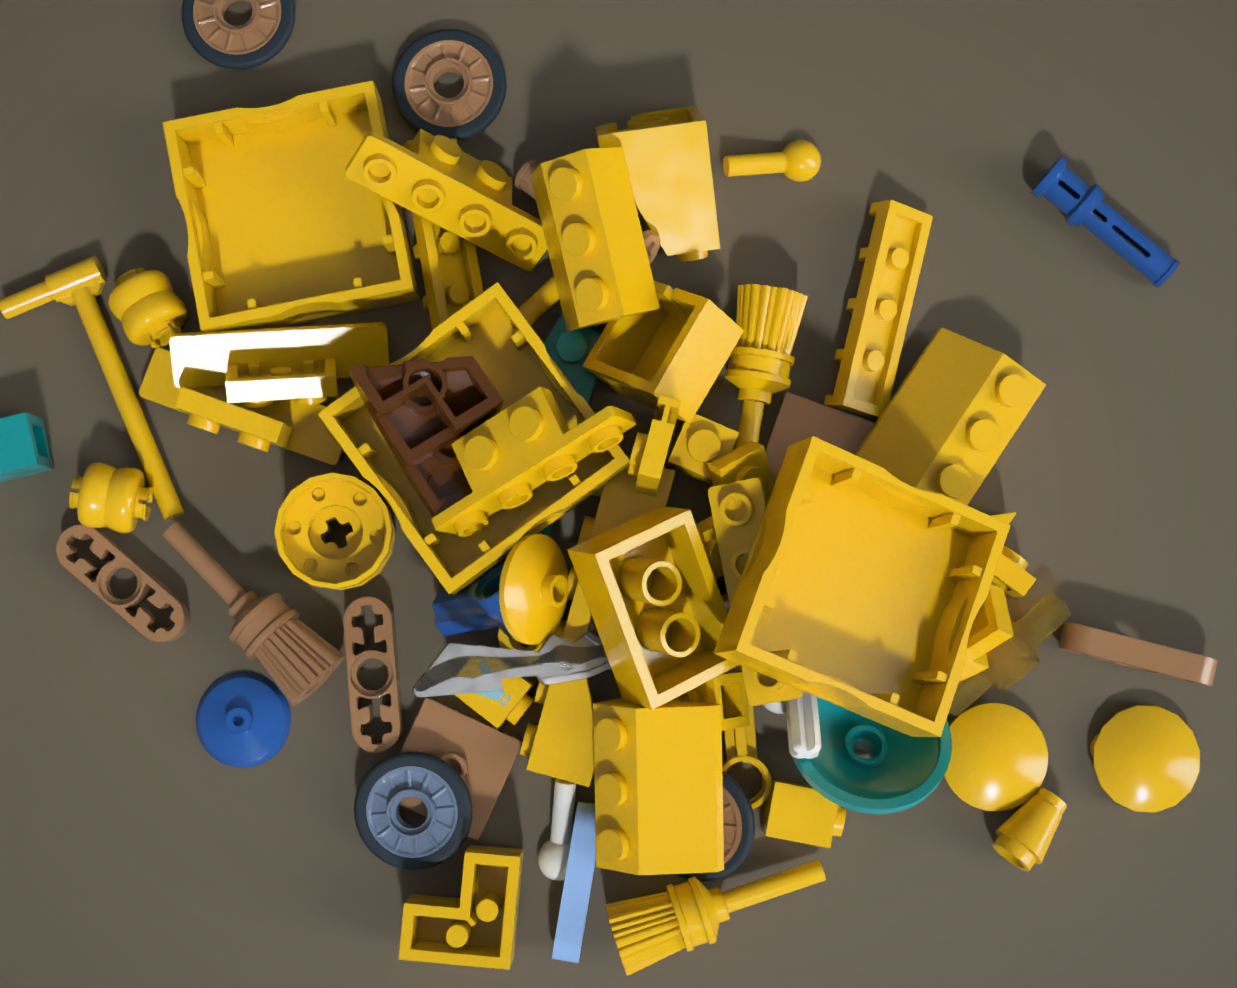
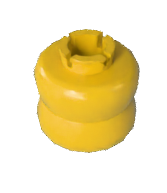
[108,268,188,348]
[69,462,153,533]

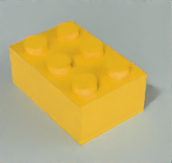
[567,506,740,710]

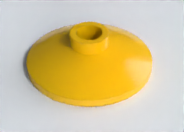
[499,534,569,645]

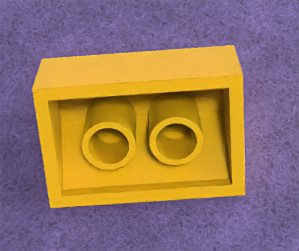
[530,147,660,332]
[855,327,1046,505]
[593,697,724,875]

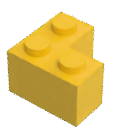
[398,844,524,970]

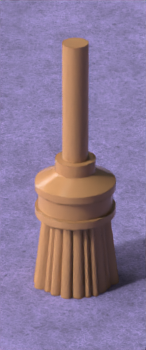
[163,522,346,707]

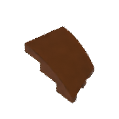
[349,356,503,517]

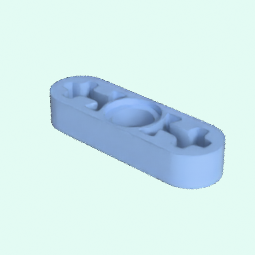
[552,801,596,964]

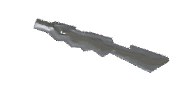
[412,632,611,698]

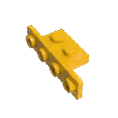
[345,129,547,271]
[169,322,389,408]
[139,348,344,466]
[431,386,636,537]
[708,478,805,706]

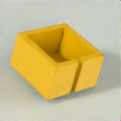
[582,280,744,424]

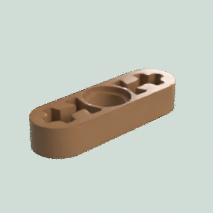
[56,525,191,642]
[343,597,404,753]
[1058,622,1218,687]

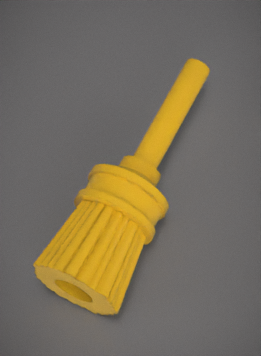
[724,284,808,449]
[604,859,826,976]

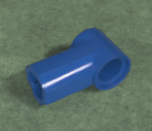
[432,564,512,637]

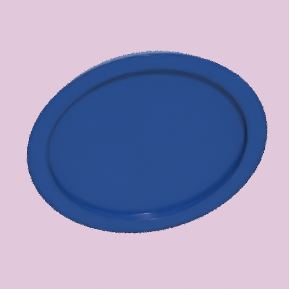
[196,672,291,768]

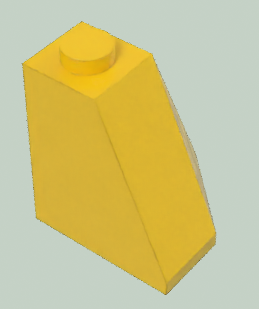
[595,105,720,261]

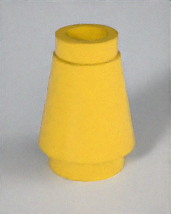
[992,788,1067,872]

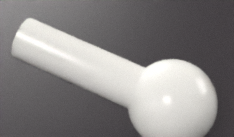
[538,779,576,881]

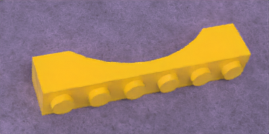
[520,458,675,787]

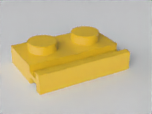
[628,394,681,497]

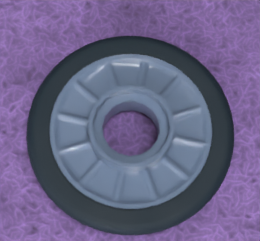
[354,752,472,870]

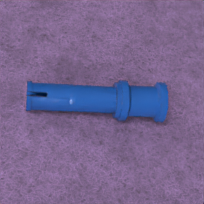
[1030,156,1180,288]

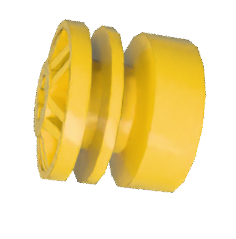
[274,473,396,590]

